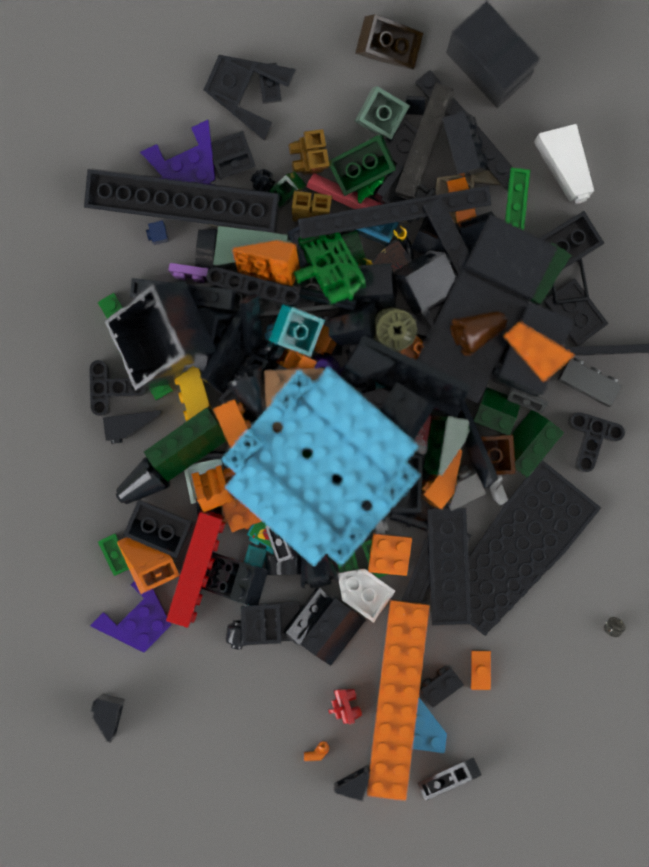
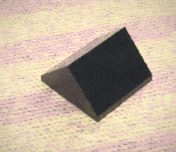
[334,765,370,801]

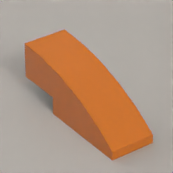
[275,346,317,370]

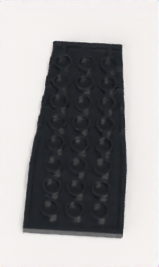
[468,460,601,636]

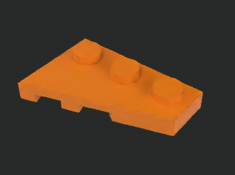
[504,323,574,381]

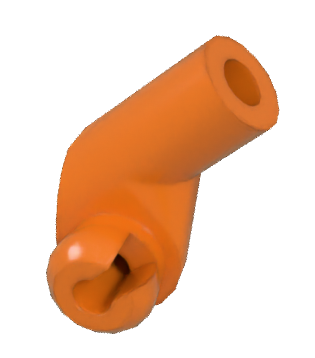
[304,741,330,762]

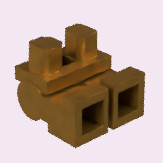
[288,129,330,175]
[292,191,332,222]

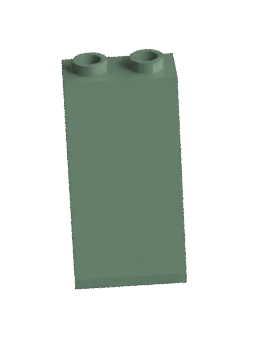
[213,226,291,269]

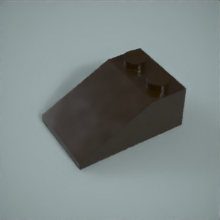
[355,14,423,70]

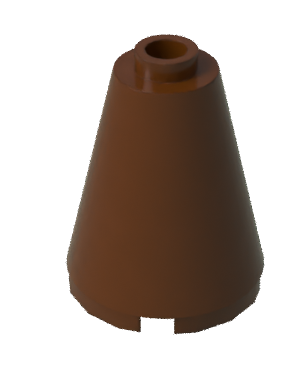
[450,311,508,356]

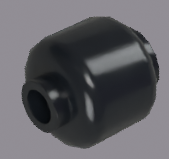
[225,620,247,650]

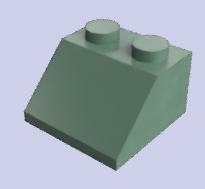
[354,86,410,140]

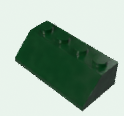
[143,406,227,481]

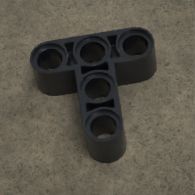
[89,360,148,416]
[568,412,625,472]

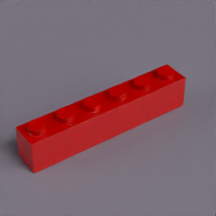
[166,510,226,628]

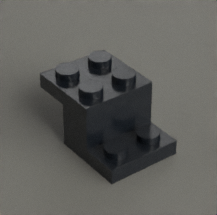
[240,601,300,646]

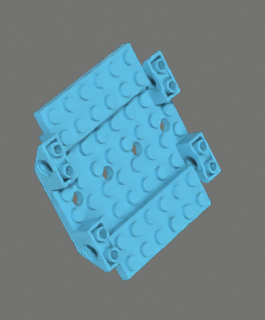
[222,367,420,566]

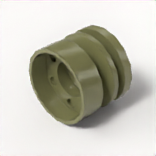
[374,307,417,351]

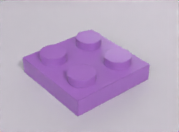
[169,263,209,283]

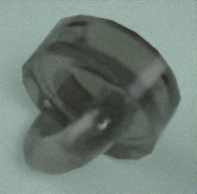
[604,617,625,637]

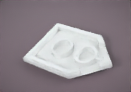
[338,569,396,623]

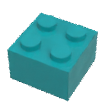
[269,304,325,357]

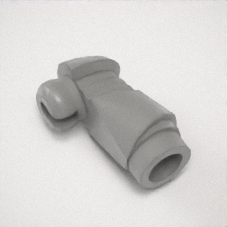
[490,475,509,506]

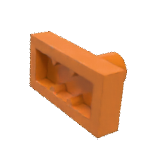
[471,650,491,690]

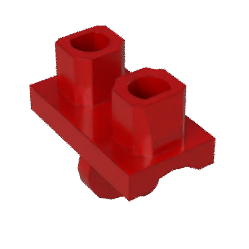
[328,689,362,724]

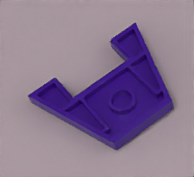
[140,120,216,184]
[90,581,172,653]

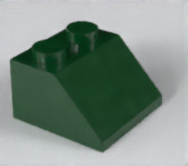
[473,387,520,435]

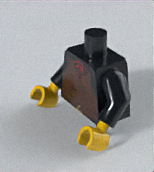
[358,226,415,282]

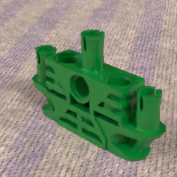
[294,233,366,304]

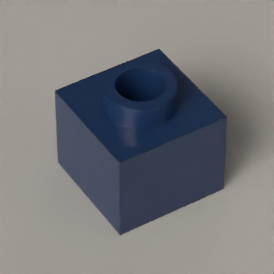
[146,220,169,245]

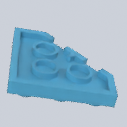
[412,698,447,753]

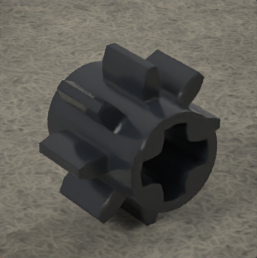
[250,169,275,191]

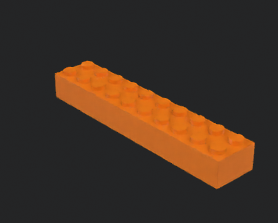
[367,599,430,801]

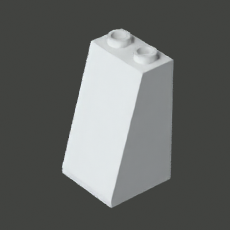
[534,124,594,204]

